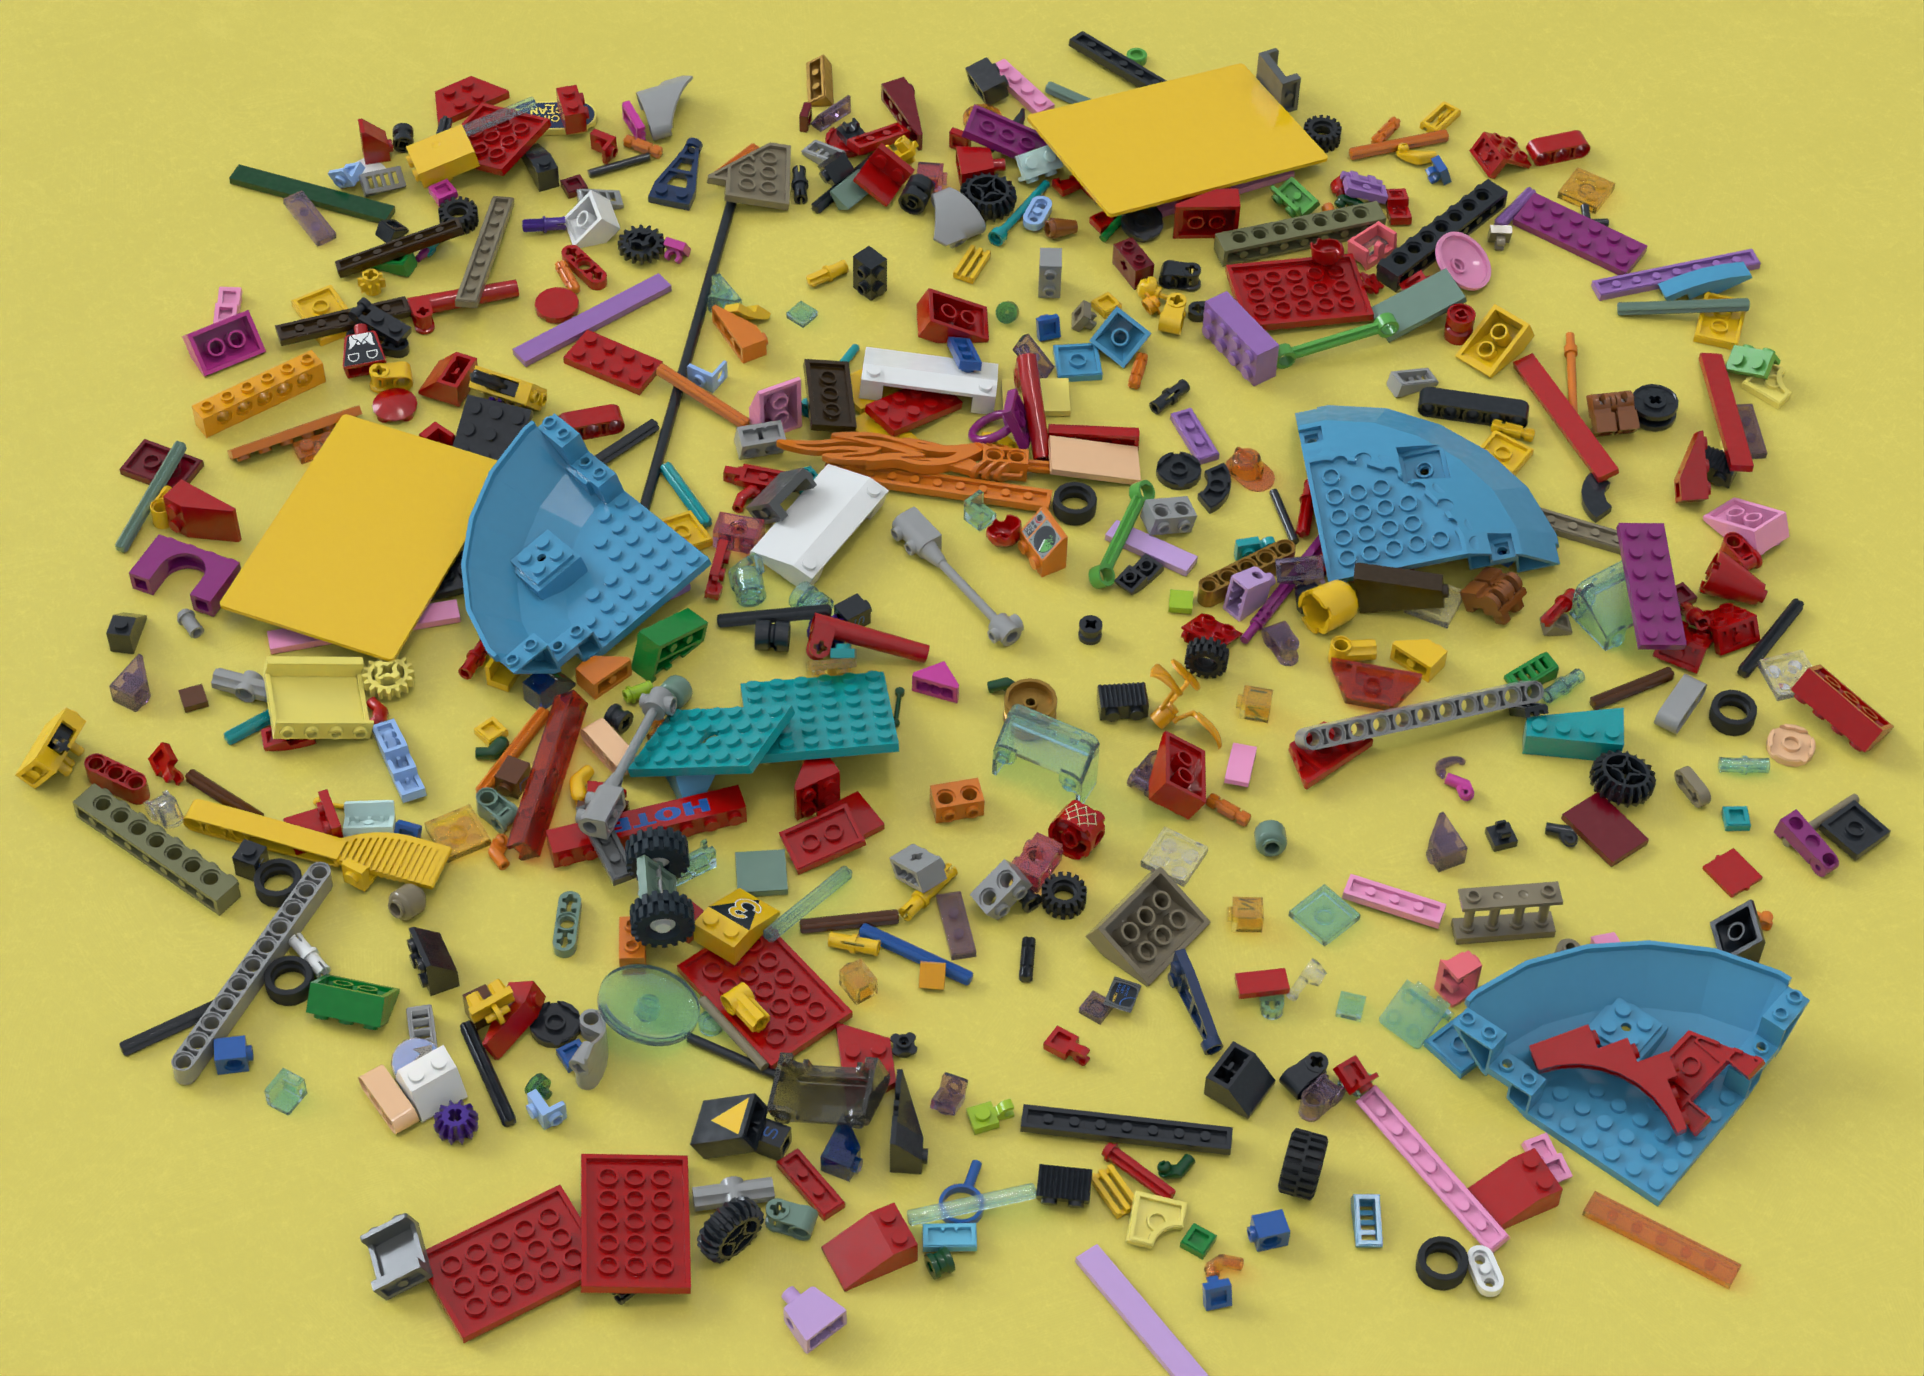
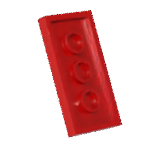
[563,329,663,396]
[864,388,963,437]

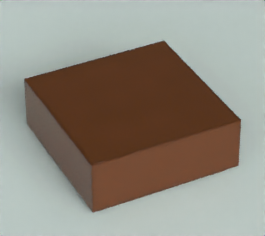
[178,684,209,713]

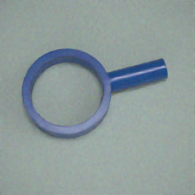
[939,1160,984,1223]

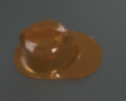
[1226,447,1275,492]

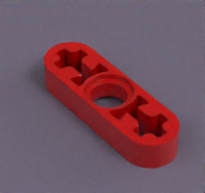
[561,245,608,290]

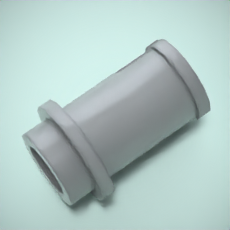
[177,608,204,638]

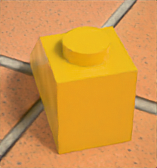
[1390,639,1448,683]

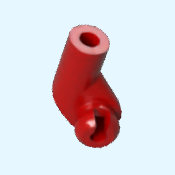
[732,485,762,513]
[366,697,389,724]

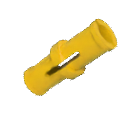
[828,931,881,956]

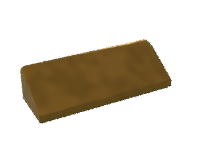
[806,54,834,107]

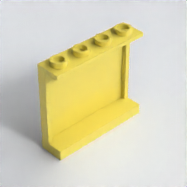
[263,656,374,739]

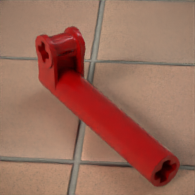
[407,279,519,335]
[1013,353,1049,461]
[806,612,930,663]

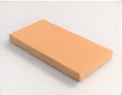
[1048,435,1141,485]

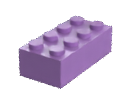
[1202,291,1279,386]

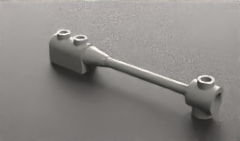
[891,506,1024,646]
[575,686,677,840]

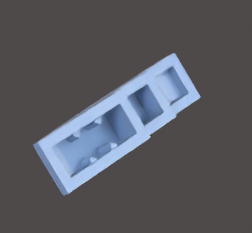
[372,718,427,803]

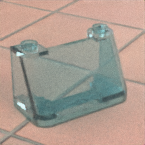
[1569,561,1680,651]

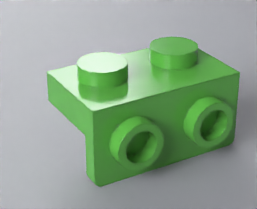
[1270,176,1320,218]
[1726,344,1781,379]

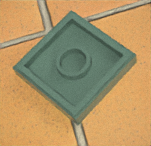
[735,849,788,897]

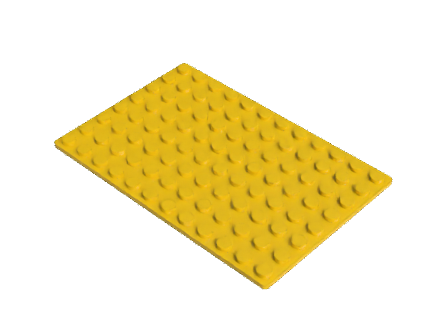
[1027,63,1328,217]
[220,414,498,662]

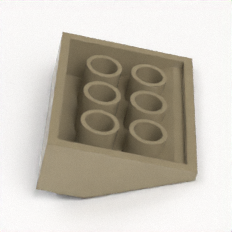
[1085,866,1210,987]

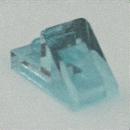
[708,273,742,312]

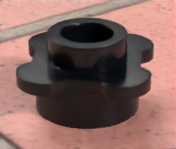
[890,1032,917,1058]

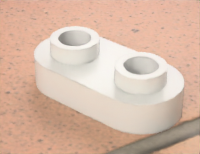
[1467,1245,1504,1297]

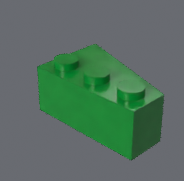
[631,608,708,683]

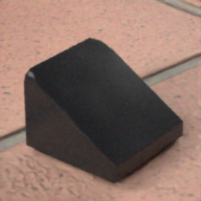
[375,219,409,243]

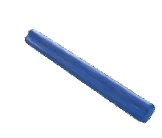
[859,923,973,985]

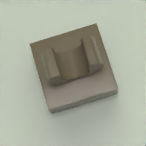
[1488,225,1512,251]
[1072,300,1097,332]

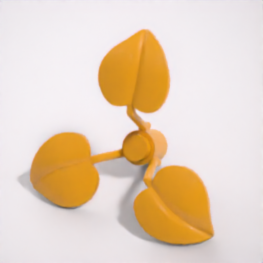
[1150,659,1222,750]

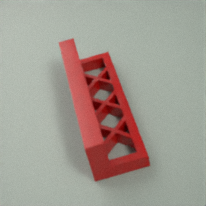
[1048,424,1140,449]

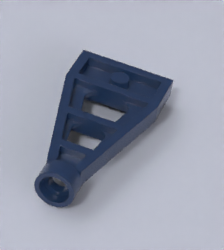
[648,138,703,211]
[1168,948,1223,1055]

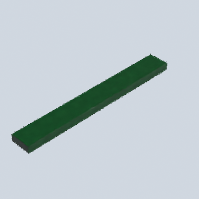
[229,164,395,223]

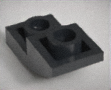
[1114,553,1164,595]

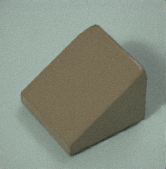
[1540,611,1572,636]

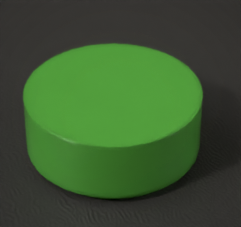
[1126,48,1147,66]

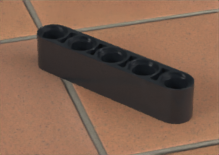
[1418,387,1529,429]

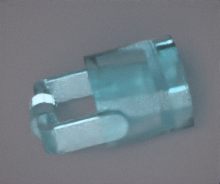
[728,552,766,607]

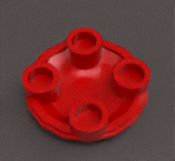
[372,388,418,423]

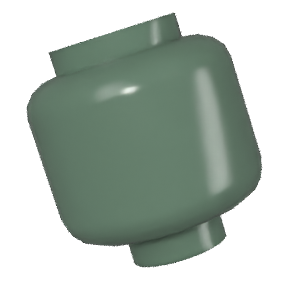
[660,675,693,709]
[1254,820,1287,857]

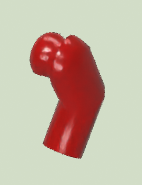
[1330,175,1345,197]

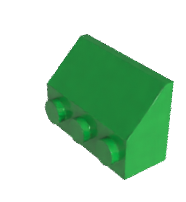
[306,974,400,1030]

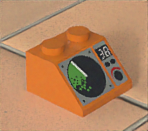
[1018,506,1068,577]

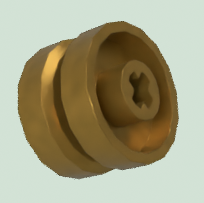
[1003,678,1057,741]

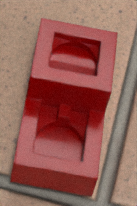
[1385,188,1412,225]
[261,726,317,751]

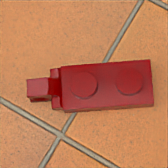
[723,464,784,491]
[704,539,731,600]

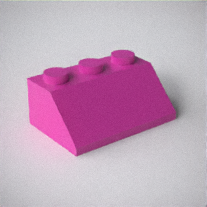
[182,310,266,376]

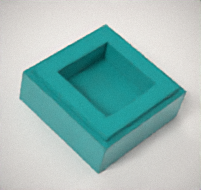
[1721,806,1751,831]

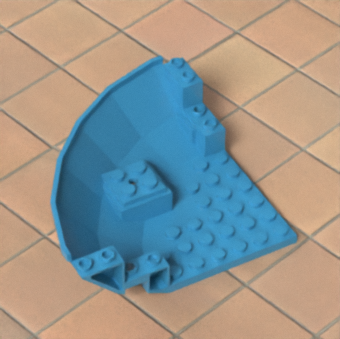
[1295,405,1560,582]
[461,413,712,674]
[1452,940,1810,1207]

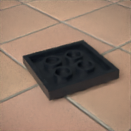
[452,395,534,460]

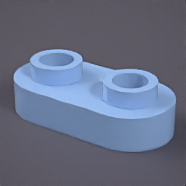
[1023,196,1052,231]

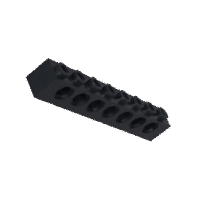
[1376,179,1508,292]

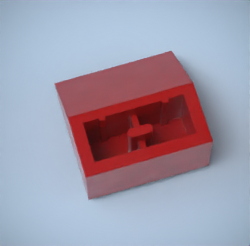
[418,352,478,407]
[794,758,840,821]

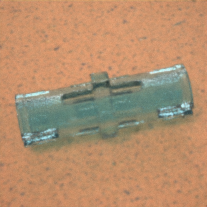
[1543,668,1585,703]
[1718,755,1770,775]

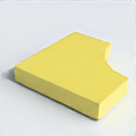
[1741,364,1792,409]
[1126,1191,1187,1249]

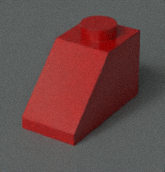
[358,118,394,165]

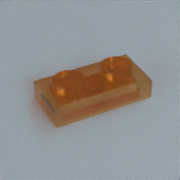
[293,430,332,464]

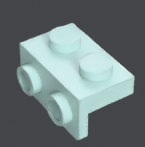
[1015,145,1063,184]
[343,800,396,837]

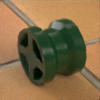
[924,1246,955,1280]

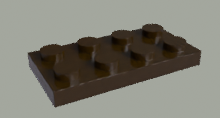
[803,359,857,432]

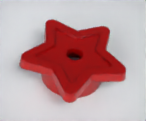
[1360,272,1384,295]

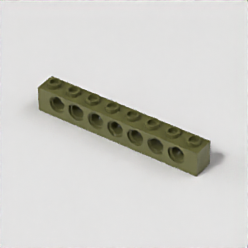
[1214,201,1386,267]
[73,783,241,916]

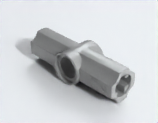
[211,668,267,703]
[692,1176,775,1211]

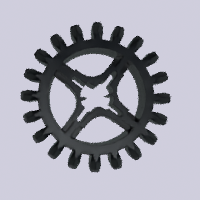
[960,172,1017,222]
[1589,749,1656,808]
[697,1196,764,1264]

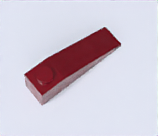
[881,77,923,151]

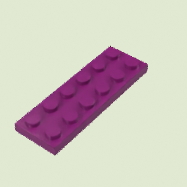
[1512,193,1647,275]
[1616,523,1687,650]

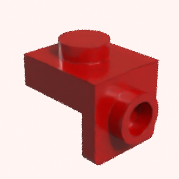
[1333,1055,1379,1095]

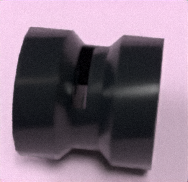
[392,123,414,153]

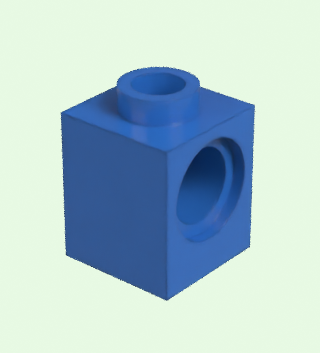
[214,1035,254,1075]
[1247,1209,1290,1252]

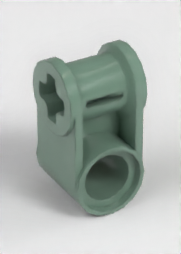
[476,787,522,834]
[765,1198,818,1241]

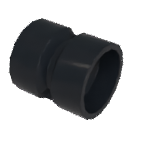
[898,174,935,215]
[754,619,791,652]

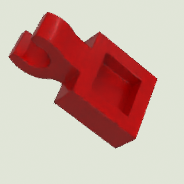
[148,742,184,786]
[1043,1025,1090,1066]

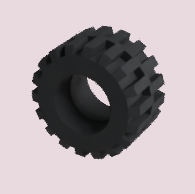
[1278,1128,1328,1201]

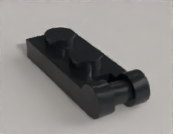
[347,297,412,347]

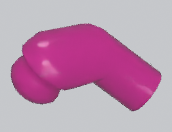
[1444,773,1474,801]

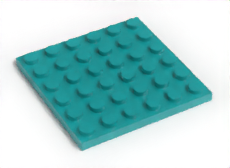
[740,671,899,764]

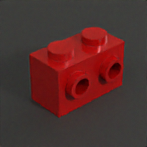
[556,85,589,135]

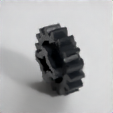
[618,224,665,265]

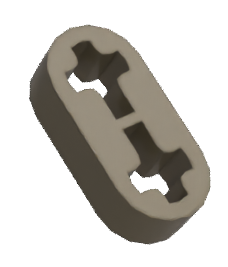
[1674,766,1711,808]

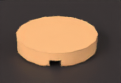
[1766,724,1816,767]

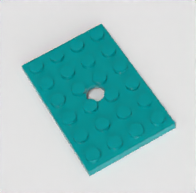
[627,705,795,777]

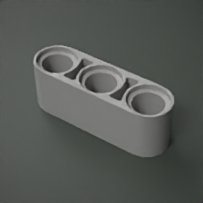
[1654,674,1707,734]

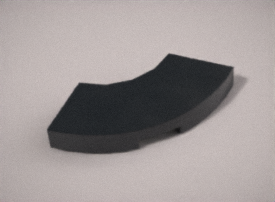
[1197,463,1231,514]
[1581,472,1612,523]

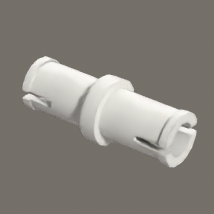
[288,933,331,978]

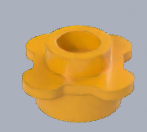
[1141,292,1161,315]

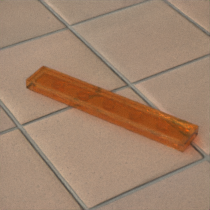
[1582,1191,1741,1289]

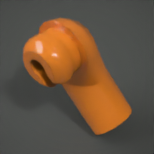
[488,834,510,870]

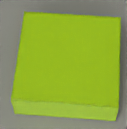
[1168,589,1194,614]

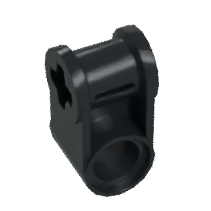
[1158,260,1201,292]
[1279,1052,1329,1100]

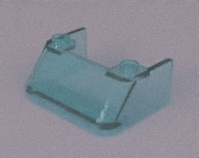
[992,704,1100,804]

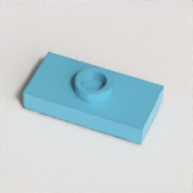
[923,1223,977,1252]

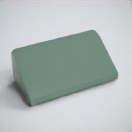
[830,169,869,210]

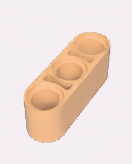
[580,718,637,777]
[358,1065,419,1134]

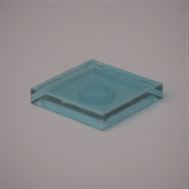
[1289,884,1360,947]

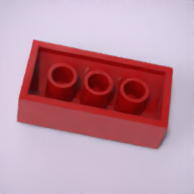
[1790,664,1894,752]

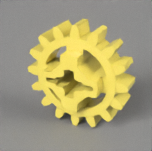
[362,656,415,700]

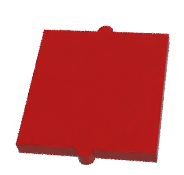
[1702,848,1763,898]

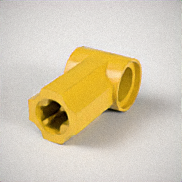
[1327,635,1377,667]
[720,982,770,1032]

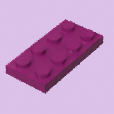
[962,104,1047,159]

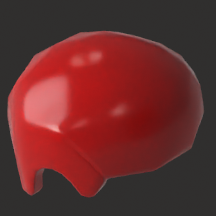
[1310,238,1344,266]
[986,514,1022,547]

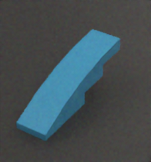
[1658,262,1752,301]

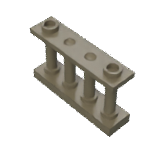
[1451,881,1563,945]

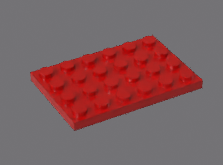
[1225,253,1374,331]
[677,926,853,1069]
[581,1154,691,1294]
[426,1185,581,1343]

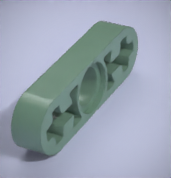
[553,891,582,958]

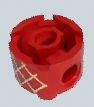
[1048,800,1105,860]

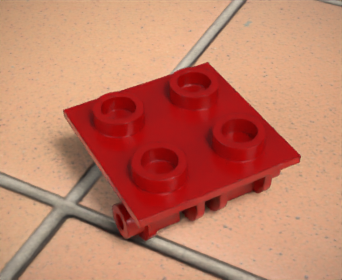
[1181,613,1243,645]

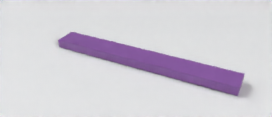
[1591,249,1761,301]
[513,273,672,367]

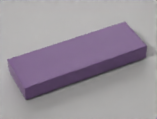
[1170,408,1219,464]

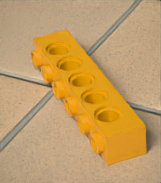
[192,350,326,438]

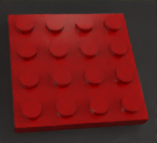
[462,103,551,176]

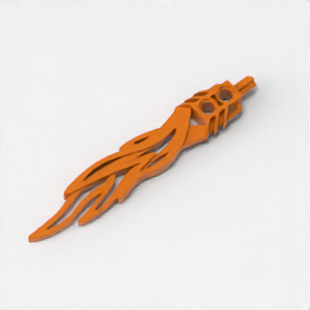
[776,432,1050,482]

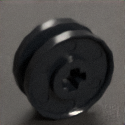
[1633,384,1679,432]

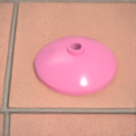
[1435,232,1491,291]

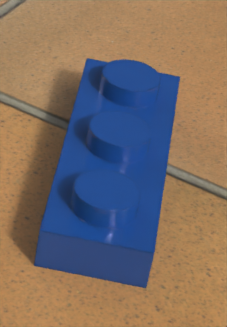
[947,337,982,373]

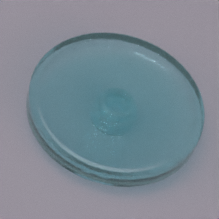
[597,964,700,1046]

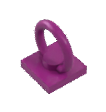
[968,388,1030,449]

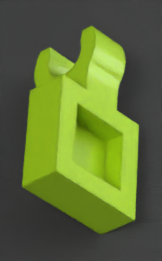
[966,1099,1014,1135]

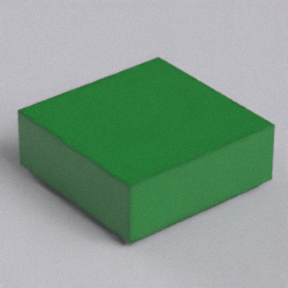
[1180,1223,1217,1260]

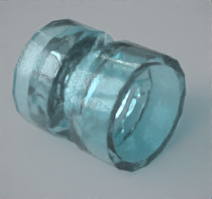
[789,581,834,621]

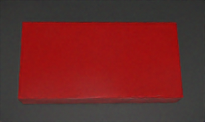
[1234,968,1290,999]

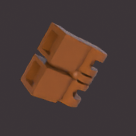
[1586,390,1640,437]
[1460,567,1527,625]

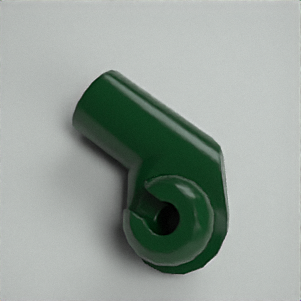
[1334,194,1364,208]
[987,677,1015,693]
[475,736,509,759]
[1157,1154,1195,1180]

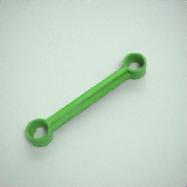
[1277,312,1399,369]
[1089,480,1155,589]

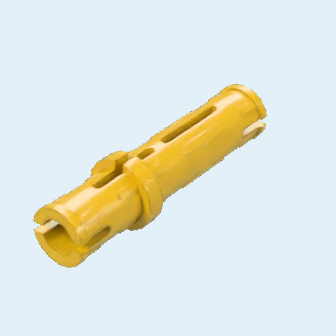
[898,863,958,921]

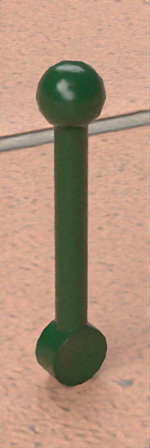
[894,687,905,728]

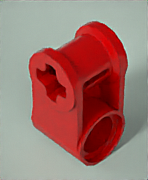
[1720,532,1763,571]

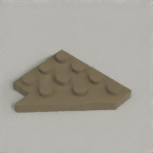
[707,142,791,210]

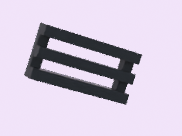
[1509,702,1549,718]

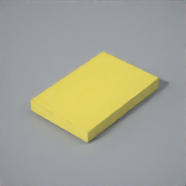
[1001,378,1071,416]

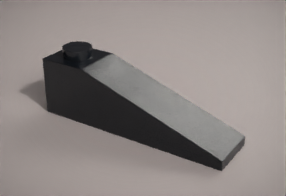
[890,1069,928,1174]

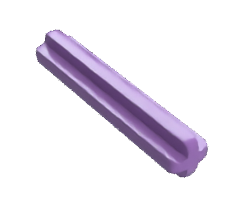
[1494,187,1536,225]

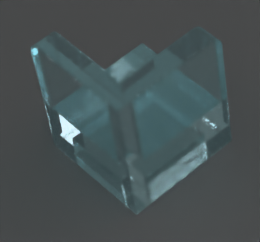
[964,490,996,531]
[264,1068,307,1115]

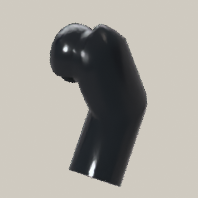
[1545,822,1578,847]

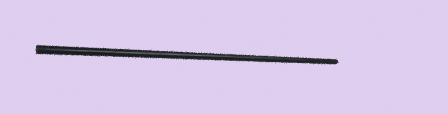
[640,201,737,511]

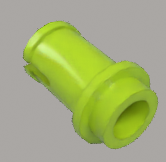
[622,680,653,704]

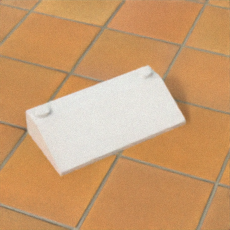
[859,347,998,415]
[750,464,889,593]

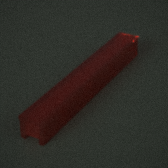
[506,689,588,861]

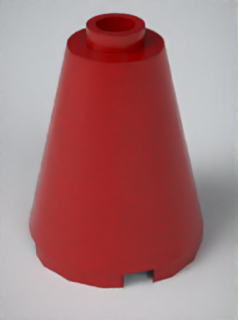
[1699,550,1768,605]

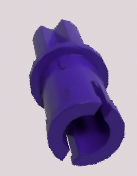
[522,216,566,233]

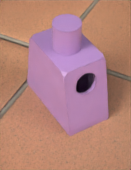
[1223,566,1276,622]
[782,1286,847,1354]

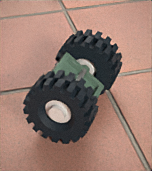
[625,826,695,948]

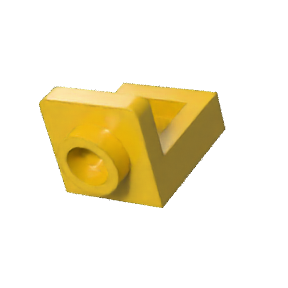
[341,857,378,892]

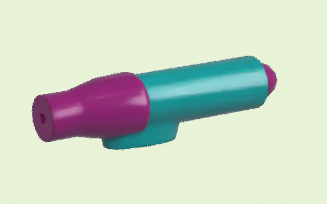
[415,243,440,263]

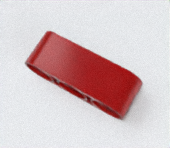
[1526,130,1590,166]
[558,404,625,440]
[84,753,150,805]

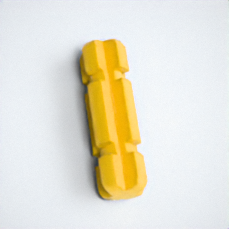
[1491,419,1535,442]

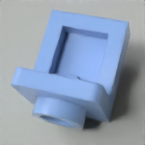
[328,162,365,189]
[526,1089,567,1130]

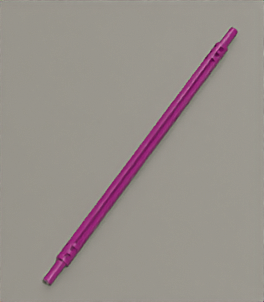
[1240,535,1322,644]

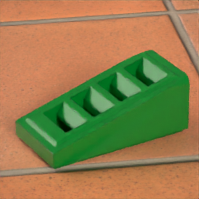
[371,253,417,277]
[1504,652,1559,690]

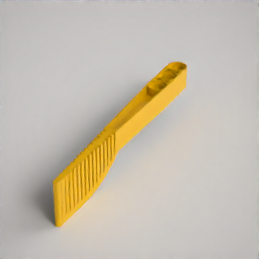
[182,799,453,890]

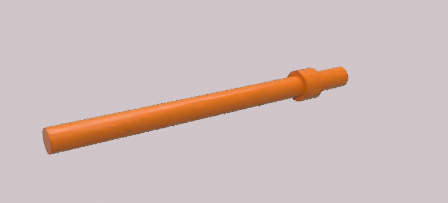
[1564,332,1578,413]

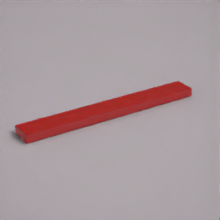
[1513,353,1619,483]
[1699,353,1754,472]

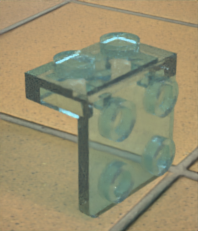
[1379,979,1454,1049]

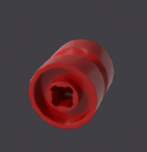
[1444,303,1476,346]

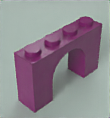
[129,534,241,617]

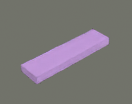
[1105,520,1198,576]

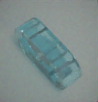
[1260,994,1284,1020]

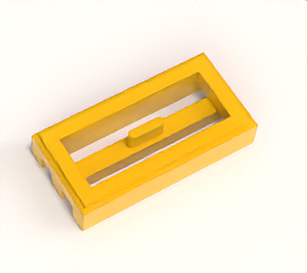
[1419,101,1461,132]
[953,245,991,284]
[1091,1163,1134,1219]

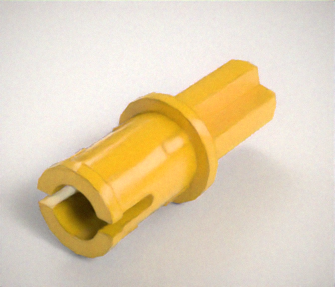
[806,260,849,287]

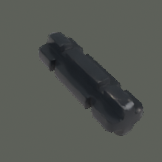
[1019,936,1036,983]

